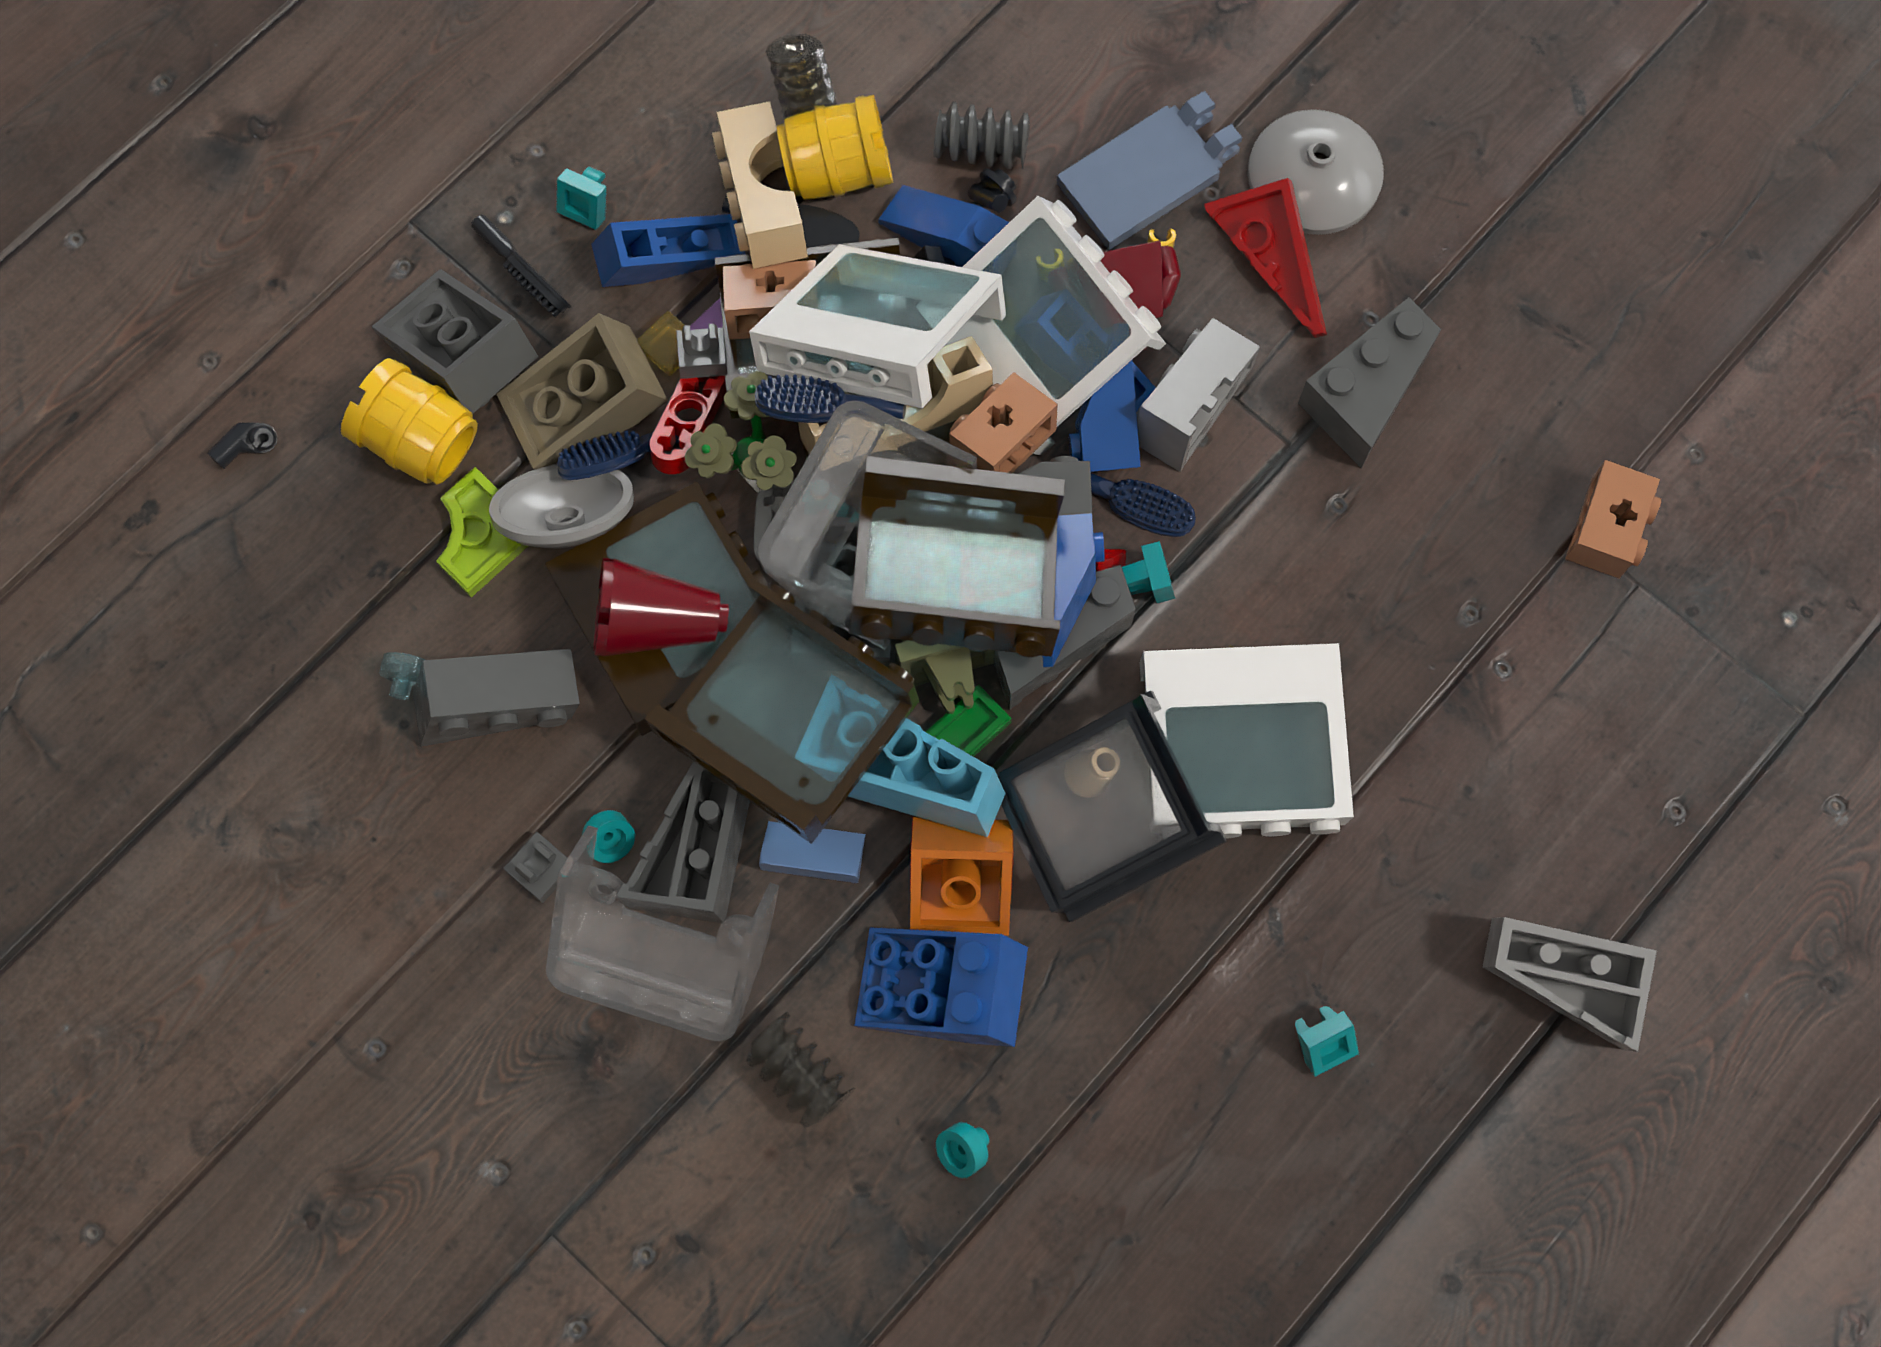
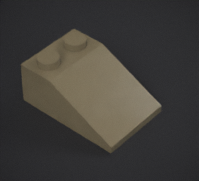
[497,313,668,470]

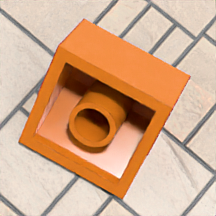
[910,817,1013,936]

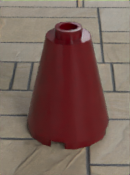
[594,558,729,656]

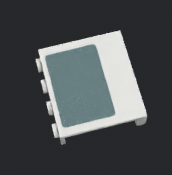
[916,196,1166,455]
[749,244,1006,408]
[1139,643,1354,839]

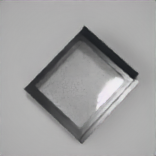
[997,690,1228,922]

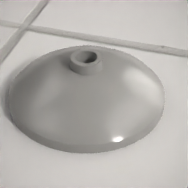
[1248,110,1384,235]
[489,464,634,549]

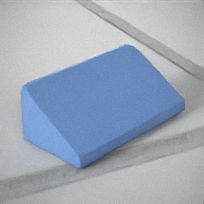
[759,821,865,883]

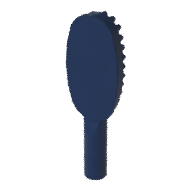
[755,374,906,423]
[557,420,695,480]
[1091,473,1196,537]

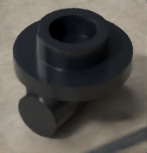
[968,168,1017,213]

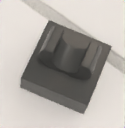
[677,324,727,379]
[503,832,576,903]

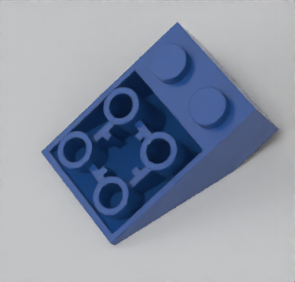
[855,927,1028,1047]

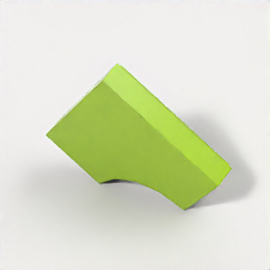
[436,467,528,598]

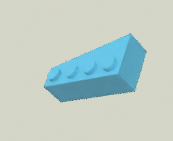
[795,675,1005,837]

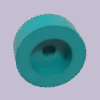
[582,810,635,863]
[936,1122,989,1178]

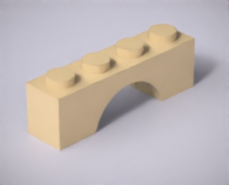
[712,101,808,269]
[798,336,993,472]

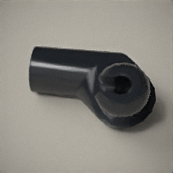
[207,423,277,469]

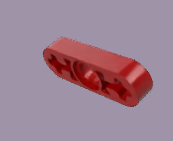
[650,376,727,474]

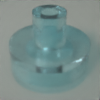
[379,652,425,700]

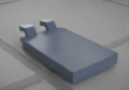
[1057,91,1242,250]

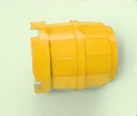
[777,95,893,200]
[341,358,478,485]

